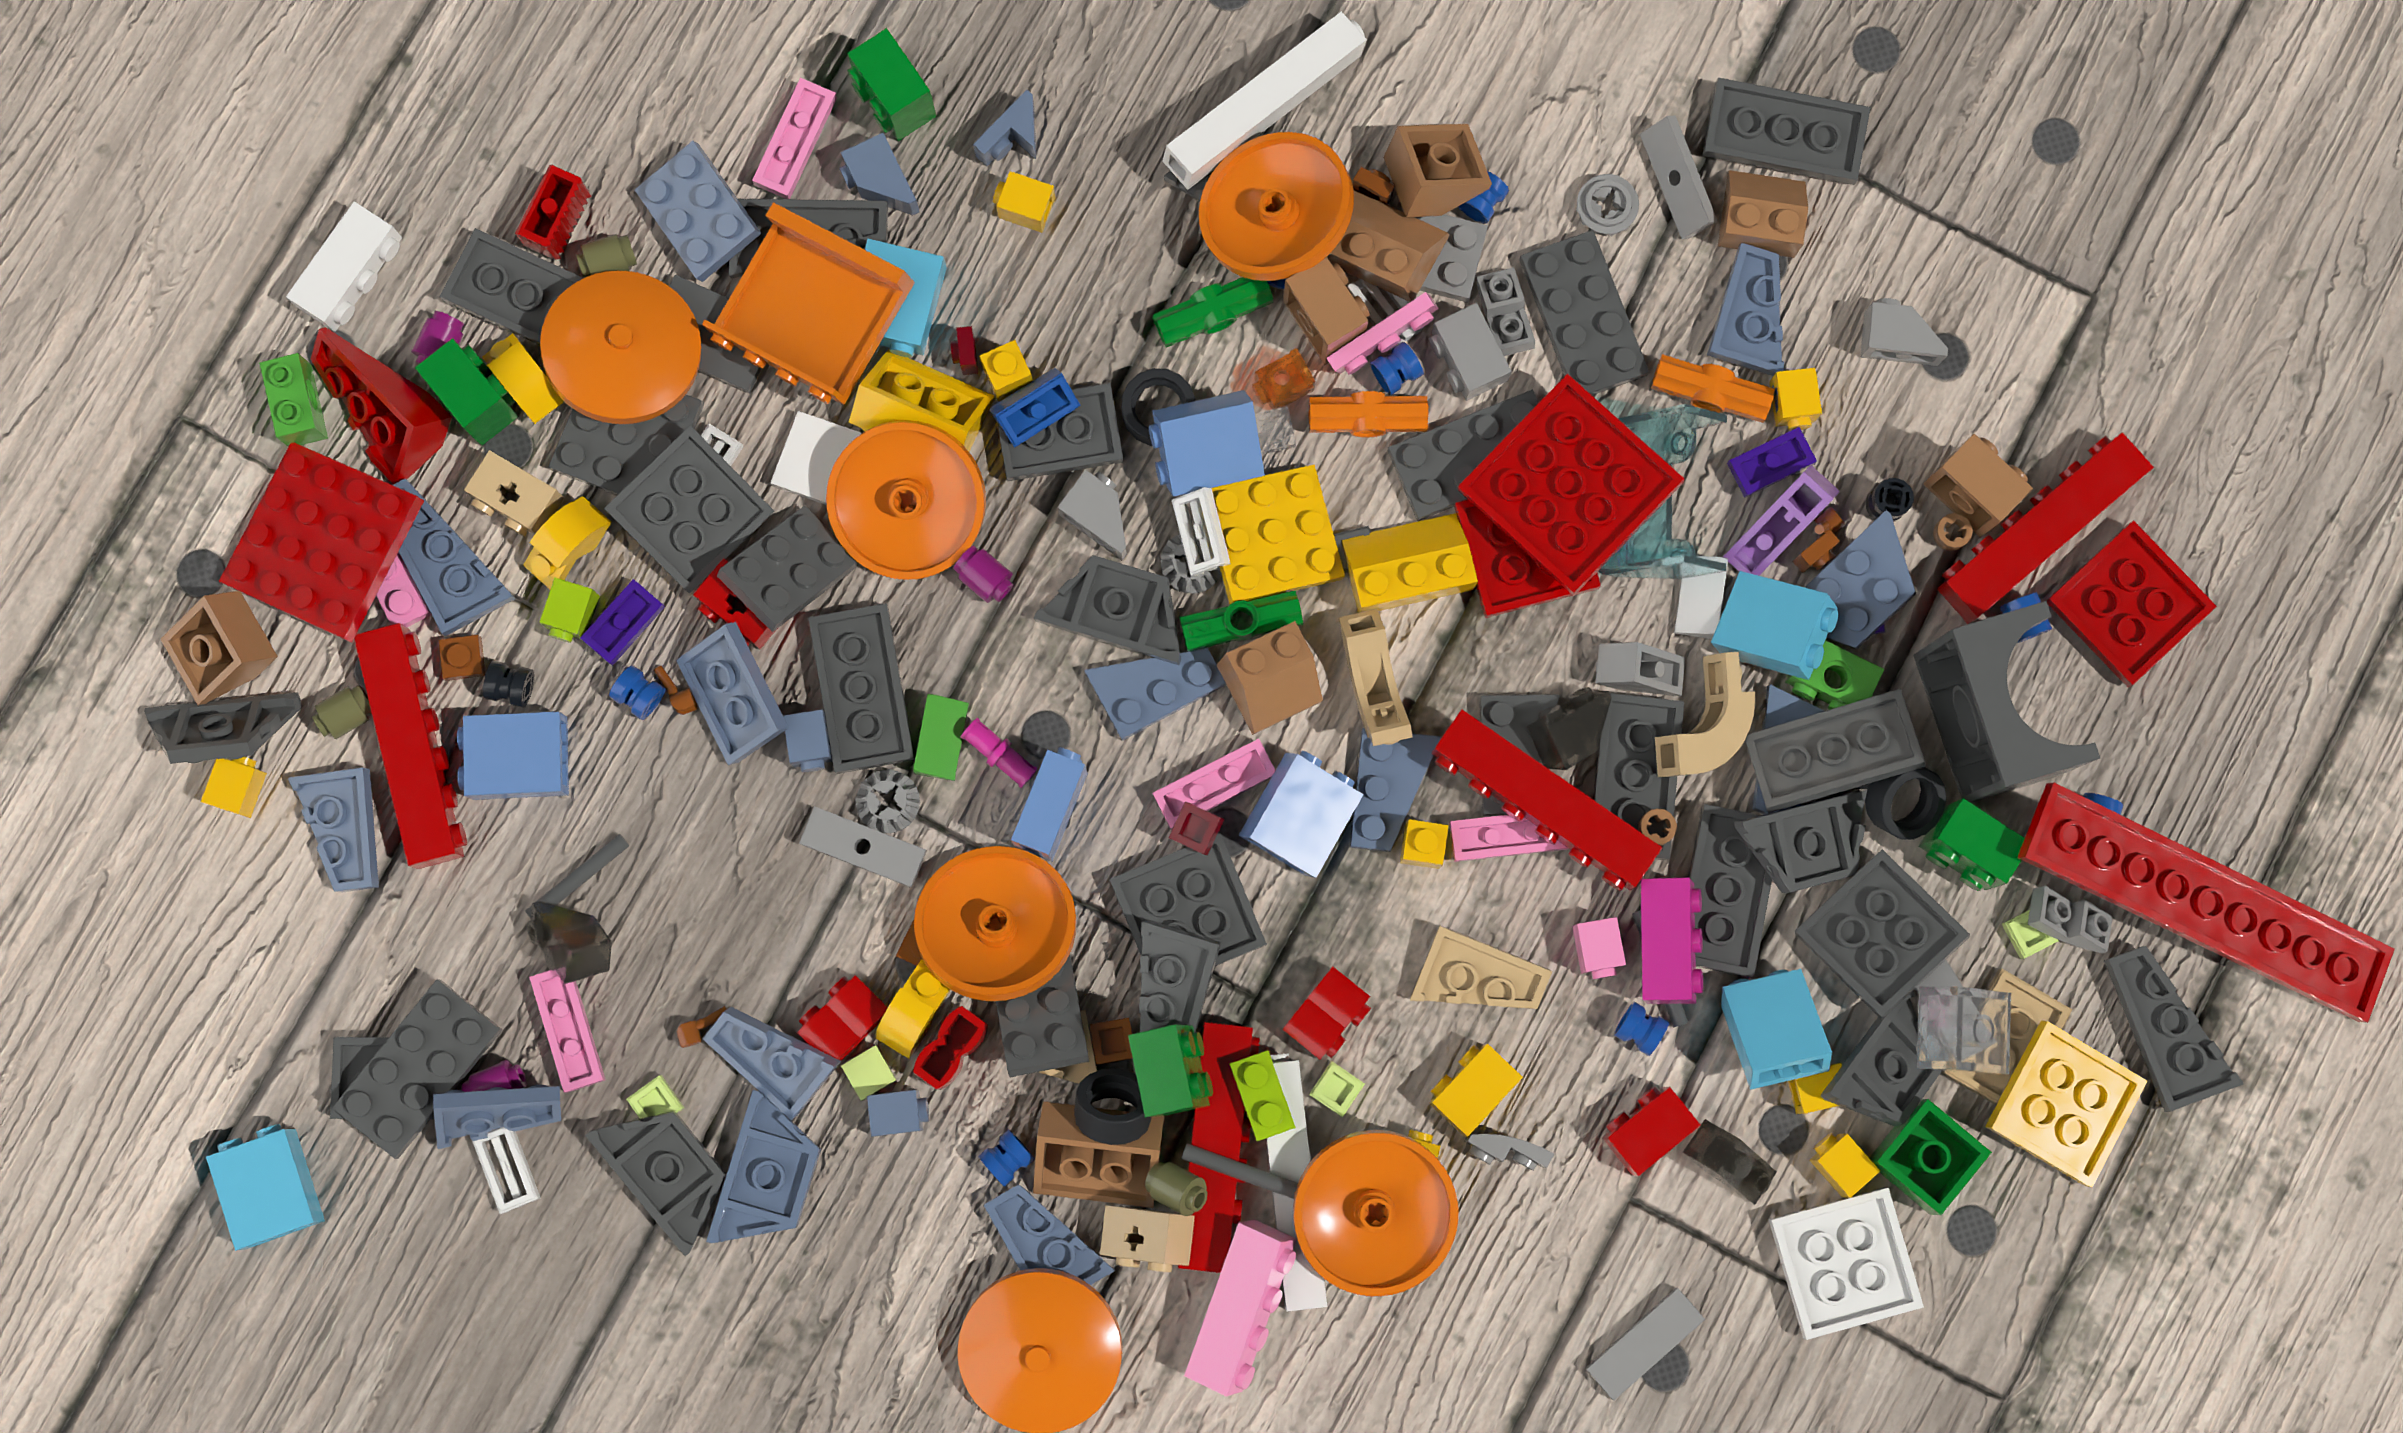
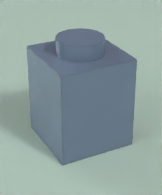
[783,709,833,772]
[867,1090,929,1137]

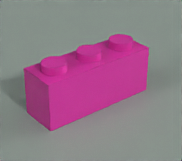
[1641,878,1703,1004]

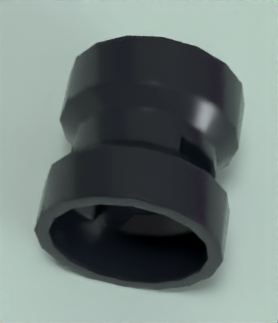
[1866,478,1914,522]
[483,660,535,708]

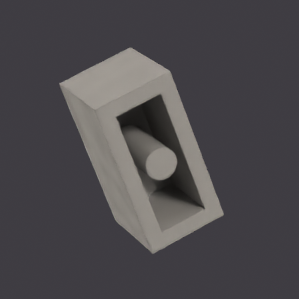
[1429,303,1512,401]

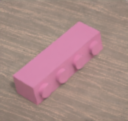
[1184,1220,1297,1397]

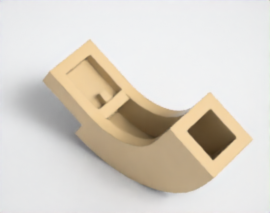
[1339,609,1412,746]
[1655,652,1755,777]

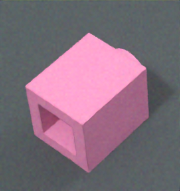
[1572,917,1626,979]

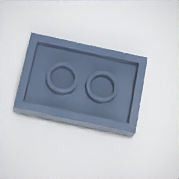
[634,141,761,282]
[676,622,789,765]

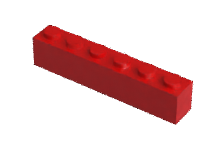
[1937,432,2154,624]
[354,623,467,869]
[1431,709,1663,891]
[1178,1022,1260,1273]

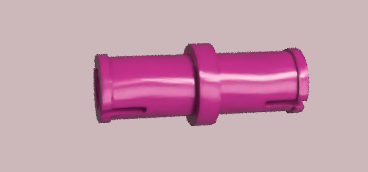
[961,718,1038,788]

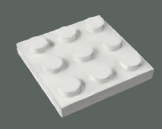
[1769,1187,1924,1340]

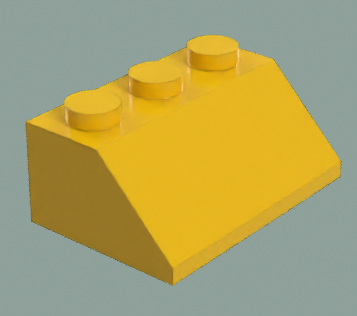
[849,349,994,451]
[1341,513,1478,613]

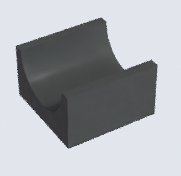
[1913,601,2100,803]

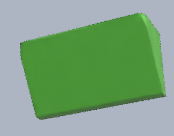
[913,694,969,781]

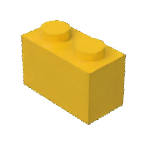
[1429,1043,1523,1137]

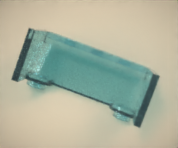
[1598,404,1727,579]

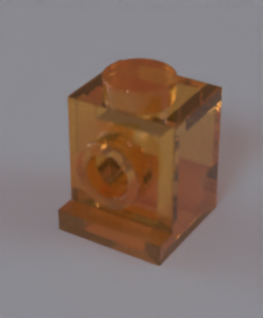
[1252,348,1316,412]

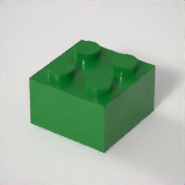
[847,28,937,141]
[415,338,519,446]
[1918,798,2025,891]
[1128,1024,1213,1117]
[1869,1099,1992,1216]

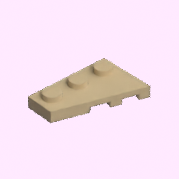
[1410,925,1552,1009]

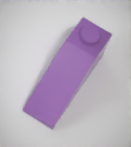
[1723,465,1840,576]

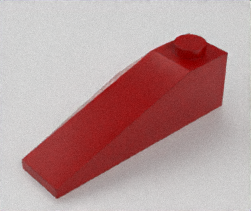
[311,327,452,485]

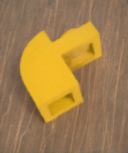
[482,333,564,424]
[523,496,612,590]
[875,959,951,1059]

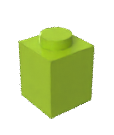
[539,578,600,643]

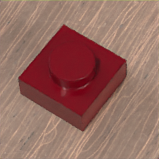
[950,326,978,375]
[1168,801,1224,856]

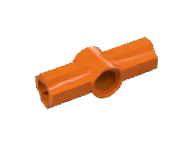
[1651,354,1775,423]
[1308,391,1428,438]

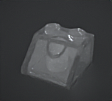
[1916,986,2011,1074]

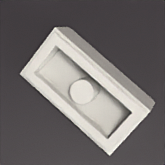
[1674,556,1728,639]

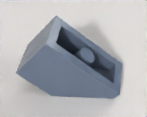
[839,133,920,215]

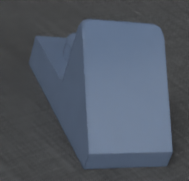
[973,90,1036,166]

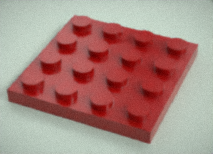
[1458,373,1685,596]
[219,442,424,643]

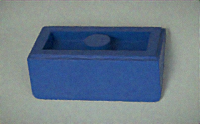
[990,368,1081,448]

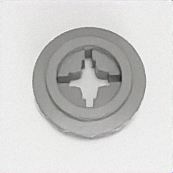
[1576,174,1639,237]
[1161,531,1221,594]
[855,769,920,833]

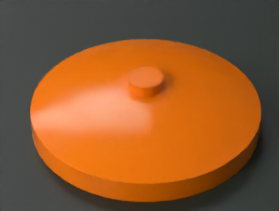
[1199,132,1354,281]
[540,270,701,424]
[826,420,986,580]
[914,846,1076,1001]
[1293,1130,1458,1296]
[958,1268,1123,1433]

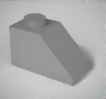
[1861,298,1948,366]
[1057,470,1127,560]
[1596,642,1685,696]

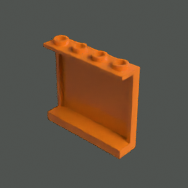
[702,202,915,405]

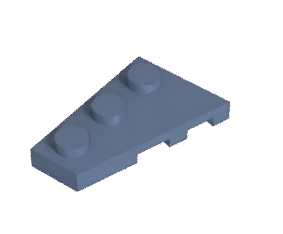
[1707,243,1784,376]
[1084,648,1226,741]
[1350,728,1441,852]
[288,767,379,893]
[703,1007,841,1120]
[433,1085,561,1149]
[984,1184,1115,1285]

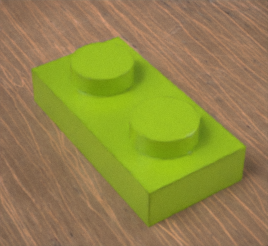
[1230,1050,1296,1142]

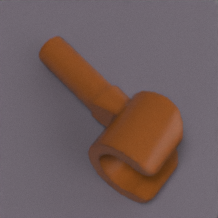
[1814,507,1846,534]
[654,666,698,715]
[677,1006,727,1048]

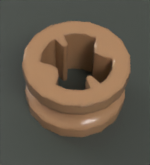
[1933,513,1973,551]
[1638,809,1677,846]

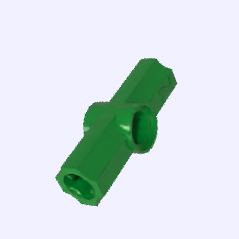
[1153,277,1274,348]
[1180,590,1303,652]

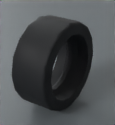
[1122,368,1195,446]
[1865,767,1947,840]
[1074,1069,1152,1145]

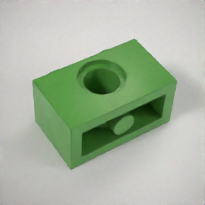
[259,353,328,447]
[1785,641,1884,710]

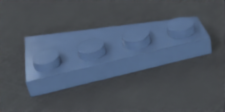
[393,479,516,636]

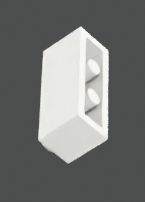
[286,202,402,332]

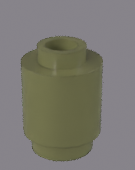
[576,234,637,277]
[312,685,372,739]
[1145,1162,1207,1216]

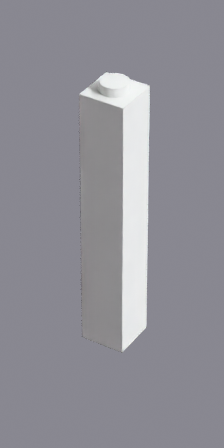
[1162,11,1367,190]
[1266,1053,1327,1312]

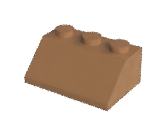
[1327,189,1450,302]
[1033,1101,1164,1208]

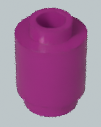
[411,310,464,364]
[953,545,1013,603]
[462,1060,527,1092]

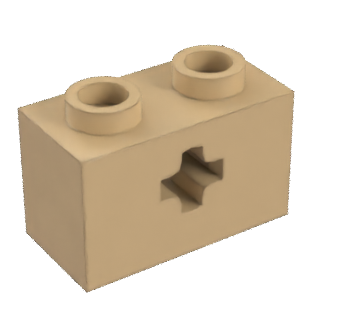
[464,450,564,537]
[1100,1205,1195,1272]

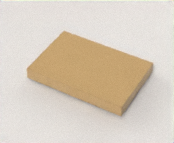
[1941,969,2073,1105]

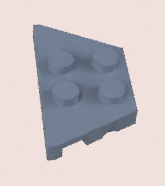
[1805,510,1916,649]
[706,1090,821,1243]

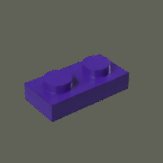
[1727,427,1817,498]
[580,579,665,666]

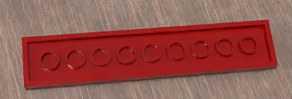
[2018,782,2395,1023]

